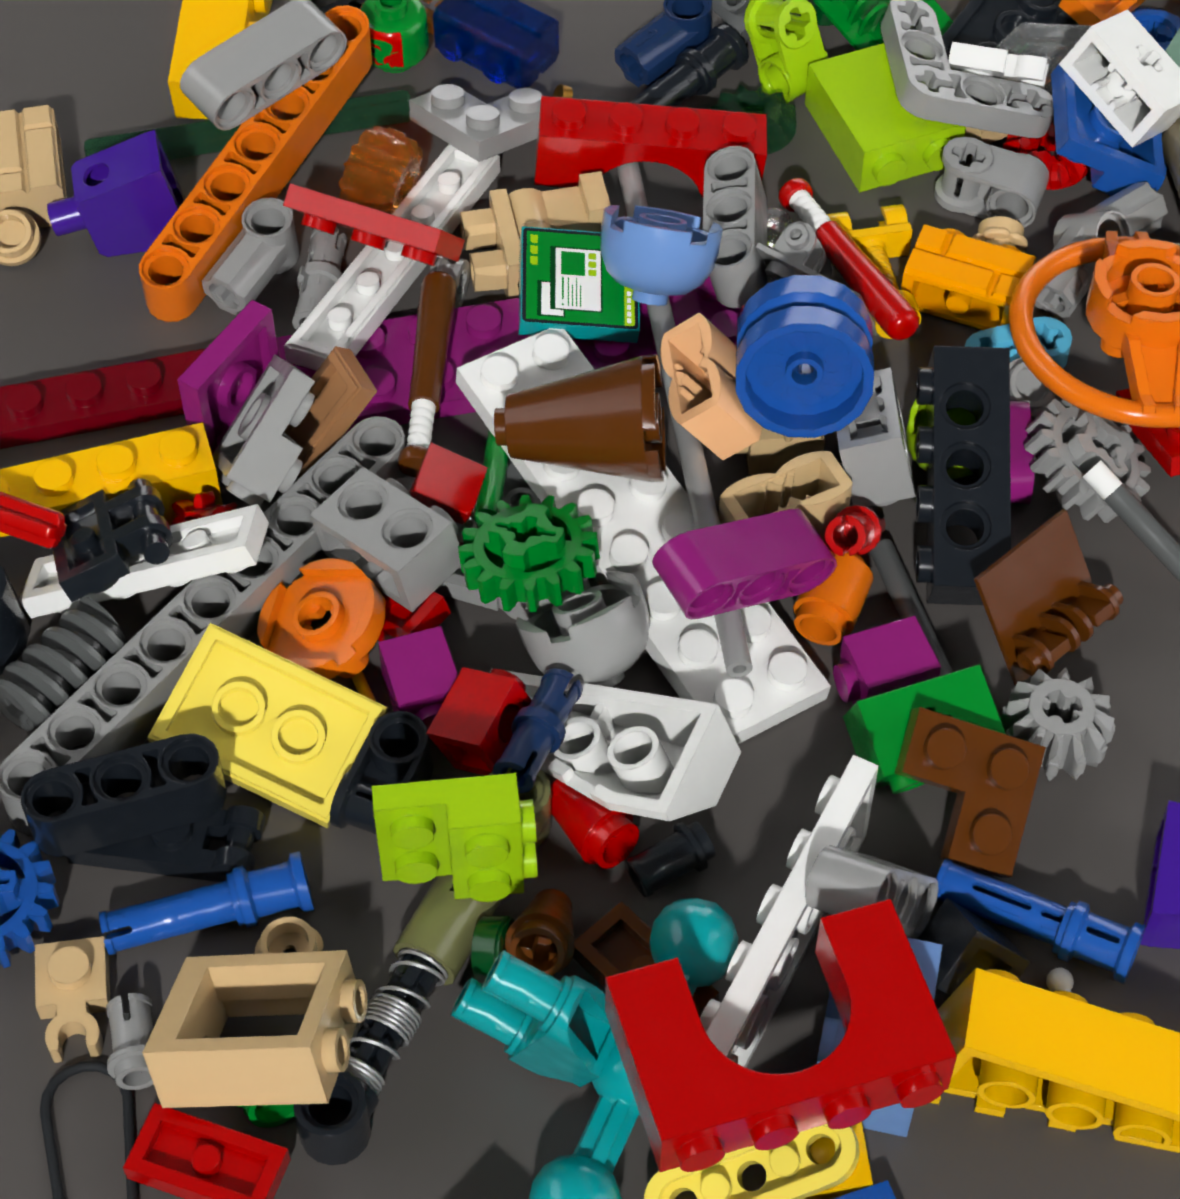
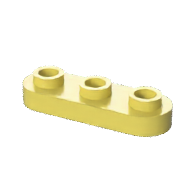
[644,1124,860,1199]

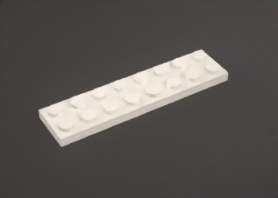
[456,328,831,744]

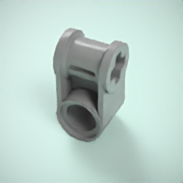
[934,137,1049,228]

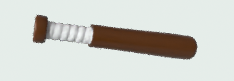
[398,271,457,477]

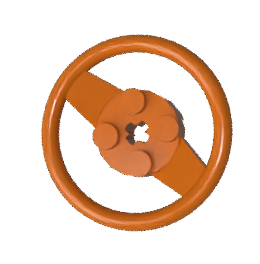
[1009,231,1180,428]

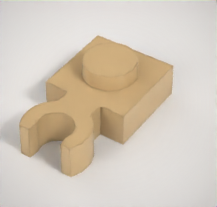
[34,936,111,1063]

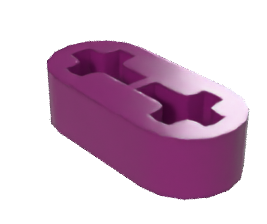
[1010,401,1035,504]

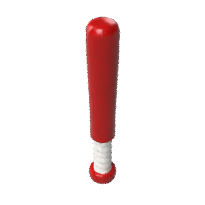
[778,178,919,340]

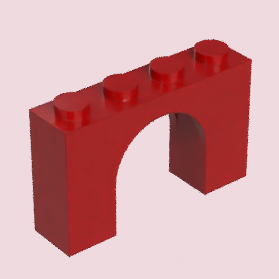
[605,899,957,1172]

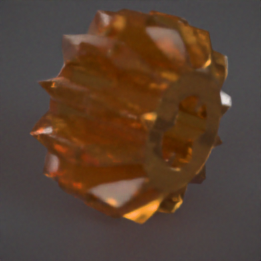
[339,125,423,214]

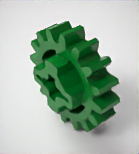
[458,495,600,613]

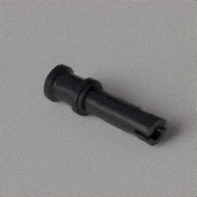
[630,24,749,107]

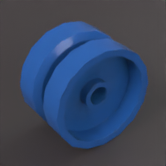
[735,275,874,438]

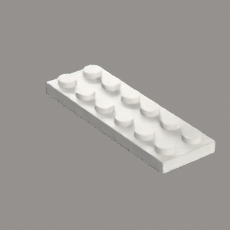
[700,755,879,1068]

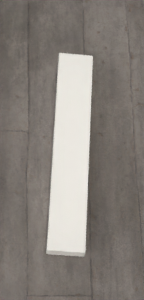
[284,144,501,371]

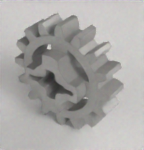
[1024,399,1151,523]

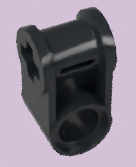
[330,711,433,835]

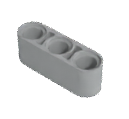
[180,0,347,131]
[702,146,768,308]
[805,845,939,938]

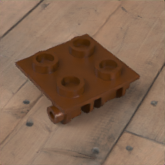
[974,509,1123,685]

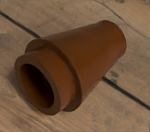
[505,889,575,976]

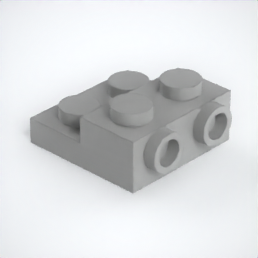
[212,354,315,507]

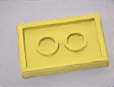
[148,623,388,829]

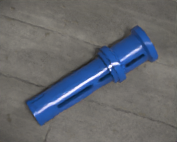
[99,851,315,955]
[936,858,1146,984]

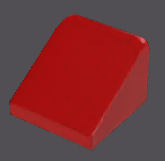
[409,442,488,525]

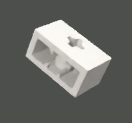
[1059,10,1180,148]

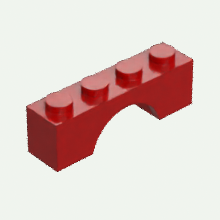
[534,96,767,198]

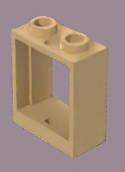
[142,950,368,1108]

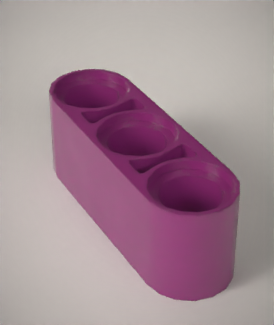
[652,509,837,620]

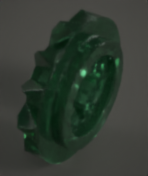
[710,84,797,155]

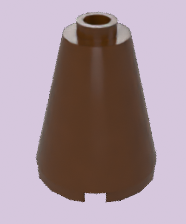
[494,354,666,482]

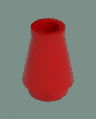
[550,779,639,869]

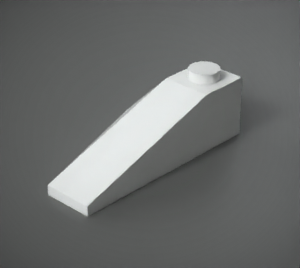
[489,668,741,821]

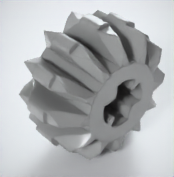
[1000,667,1115,782]

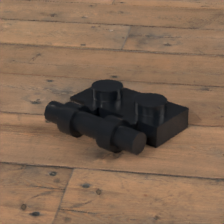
[52,478,173,602]

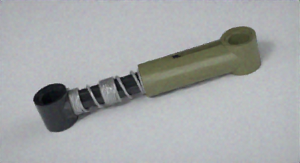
[293,768,552,1165]

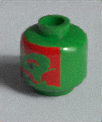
[360,0,429,73]

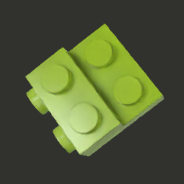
[372,773,538,902]

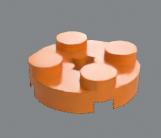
[257,558,386,679]

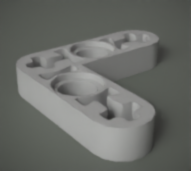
[880,0,1054,138]

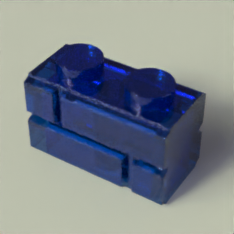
[433,0,559,89]

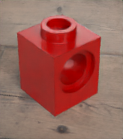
[426,667,531,776]

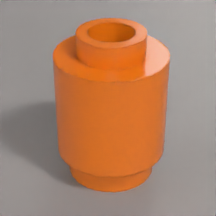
[793,550,874,646]

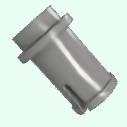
[106,993,153,1090]

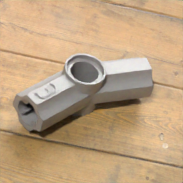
[1035,182,1168,318]

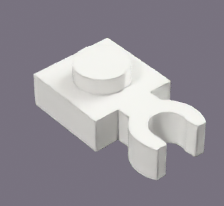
[948,42,1049,87]

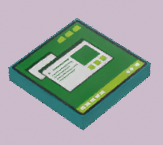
[518,226,640,343]

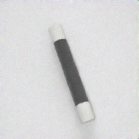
[1082,460,1180,582]

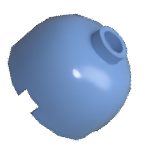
[600,205,723,306]

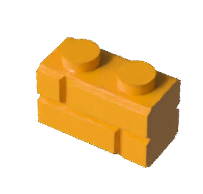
[901,224,1037,330]

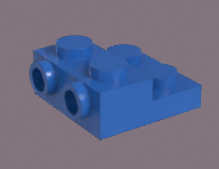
[1051,59,1167,196]

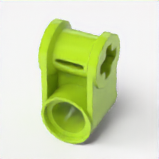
[744,0,829,105]

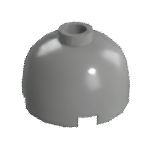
[515,571,650,687]

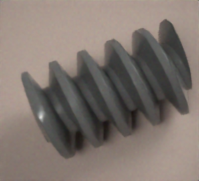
[0,597,126,731]

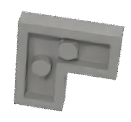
[409,84,543,162]

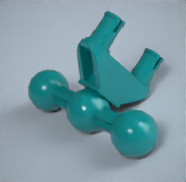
[450,898,739,1199]

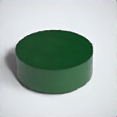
[471,916,514,984]

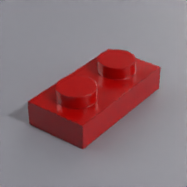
[123,1103,291,1199]

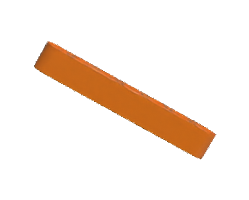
[139,5,372,322]

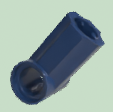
[614,0,712,88]

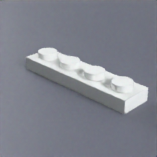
[19,504,269,618]

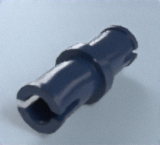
[492,668,583,793]

